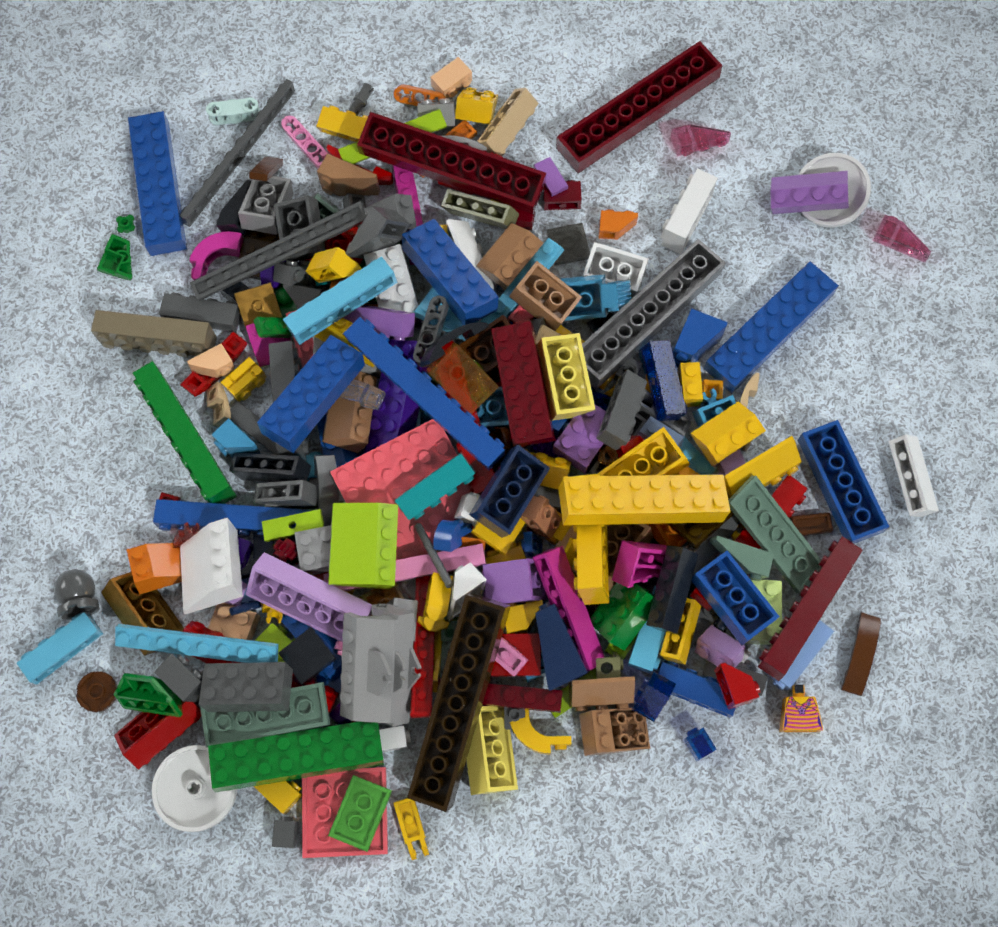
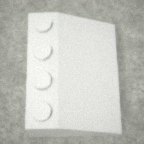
[180,518,243,615]

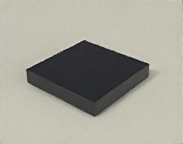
[278,627,336,686]

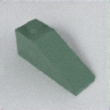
[709,536,774,581]

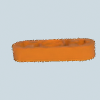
[394,84,445,106]

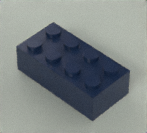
[469,445,550,538]

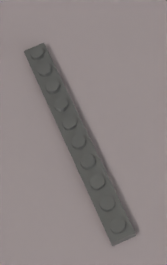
[180,79,295,227]
[190,201,367,301]

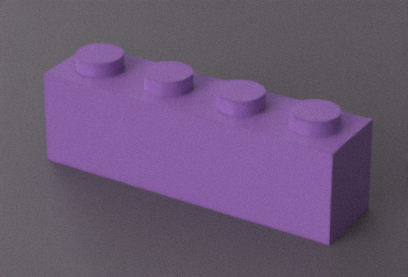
[343,305,415,341]

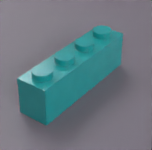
[395,452,476,520]

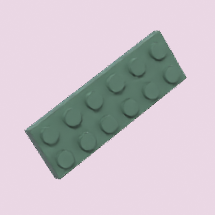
[728,476,821,593]
[200,682,330,748]

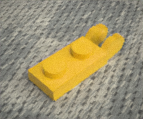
[393,798,429,860]

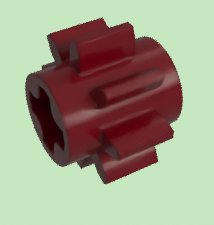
[273,538,298,563]

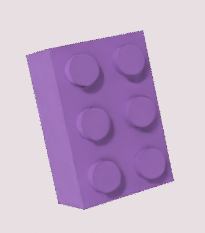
[552,404,606,474]

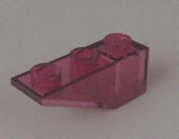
[670,124,731,156]

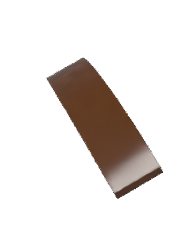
[841,612,881,696]

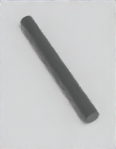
[414,523,454,588]

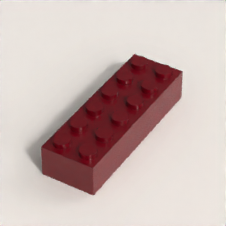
[491,321,555,447]

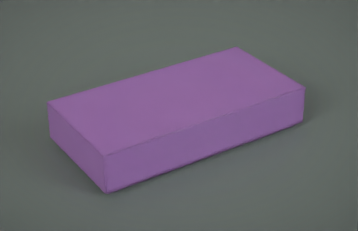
[534,157,568,197]

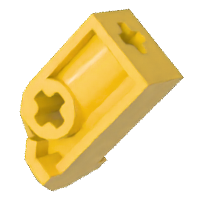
[417,572,453,632]

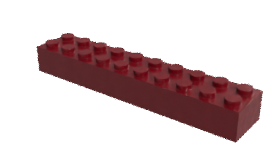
[556,41,723,174]
[357,112,546,214]

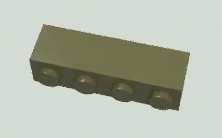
[441,189,519,229]

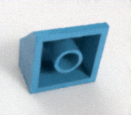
[211,418,262,459]

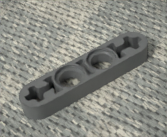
[413,296,449,367]

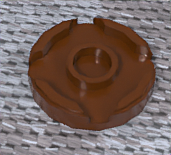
[76,671,117,713]

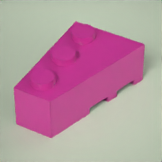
[612,541,667,588]

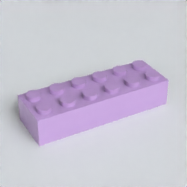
[245,552,372,642]

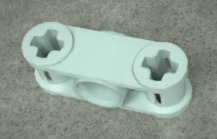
[206,97,260,125]

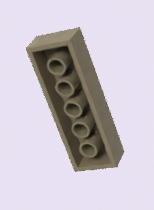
[91,310,217,357]

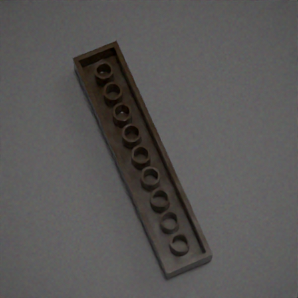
[407,593,511,812]

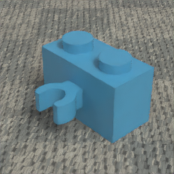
[692,388,736,428]

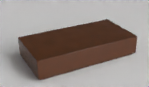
[790,512,833,536]

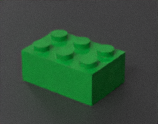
[590,582,654,651]

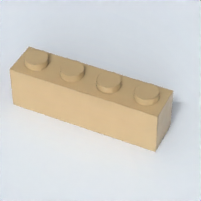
[477,88,539,156]

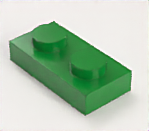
[253,317,292,338]

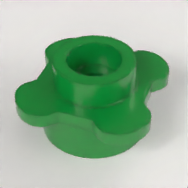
[116,215,135,233]

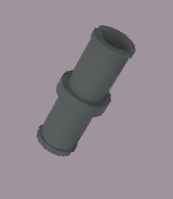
[349,83,374,116]

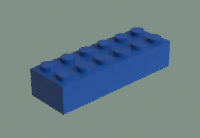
[402,219,499,325]
[257,335,365,453]
[797,420,890,544]

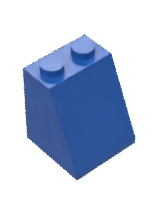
[671,308,728,367]

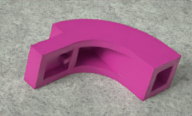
[189,231,244,280]

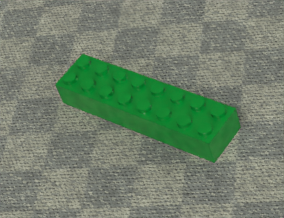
[133,361,237,504]
[208,722,384,793]

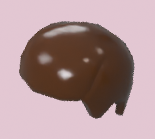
[489,426,513,456]

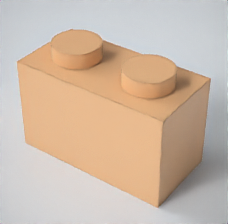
[430,57,472,98]

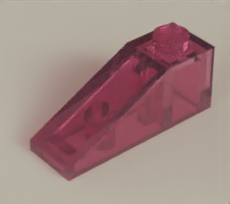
[873,214,931,262]

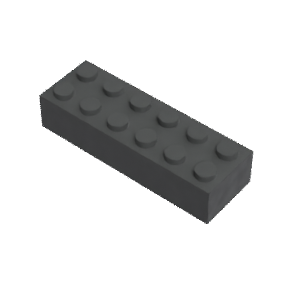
[269,341,309,461]

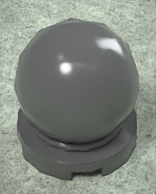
[54,569,100,619]

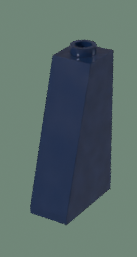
[535,602,588,691]

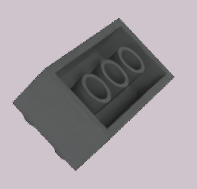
[199,662,293,712]

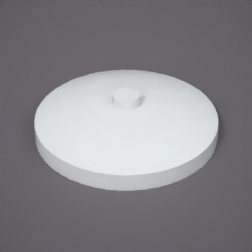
[799,153,871,228]
[152,745,237,832]

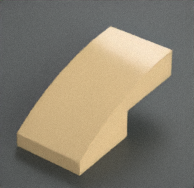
[207,382,231,427]

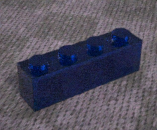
[641,340,687,421]

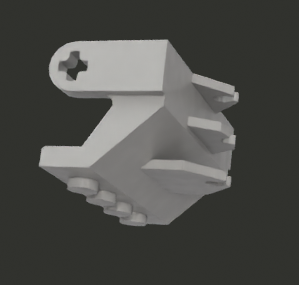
[340,604,421,727]

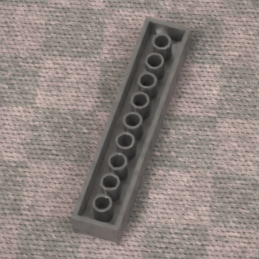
[582,239,726,390]

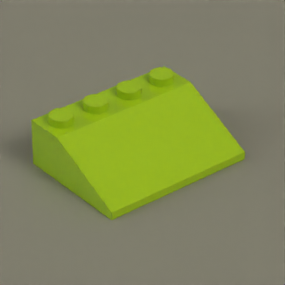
[328,503,398,589]

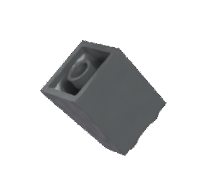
[360,194,417,246]

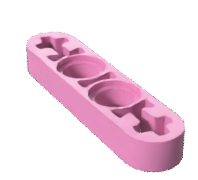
[281,116,328,169]

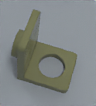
[596,652,624,679]

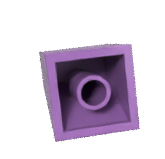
[482,558,548,604]

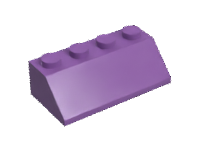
[770,171,849,214]

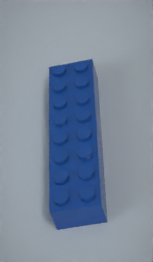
[128,111,187,256]
[704,261,839,394]

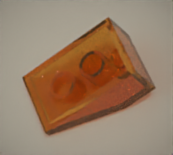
[426,342,499,414]

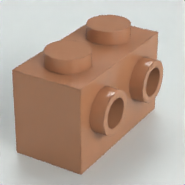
[521,495,562,539]

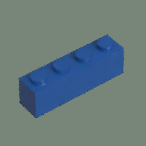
[653,661,736,718]

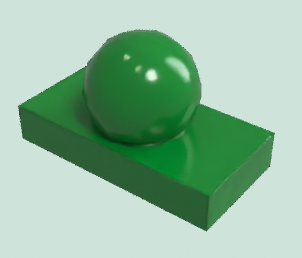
[274,283,298,318]

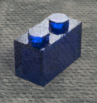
[632,671,676,722]

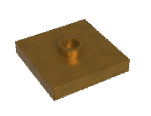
[234,282,283,330]

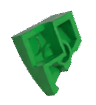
[97,234,133,281]

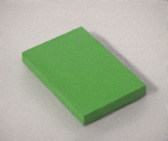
[328,775,392,852]

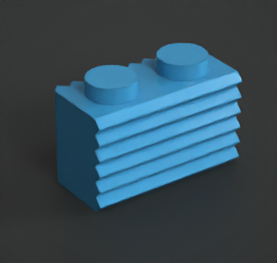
[600,281,632,311]

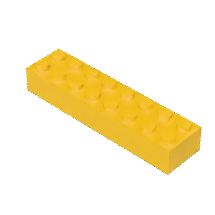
[558,475,731,525]

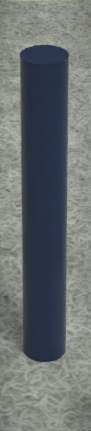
[229,600,261,616]

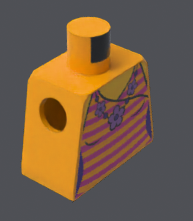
[779,685,823,732]

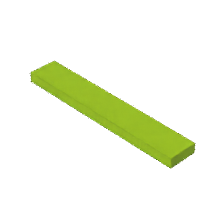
[338,109,447,165]

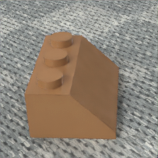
[476,223,543,290]
[509,261,582,331]
[568,676,635,711]

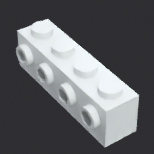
[889,434,939,517]

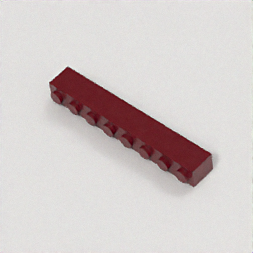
[757,536,863,681]

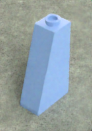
[770,620,834,691]

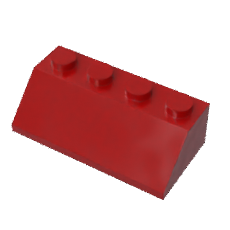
[114,700,202,770]

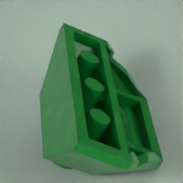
[113,673,183,717]

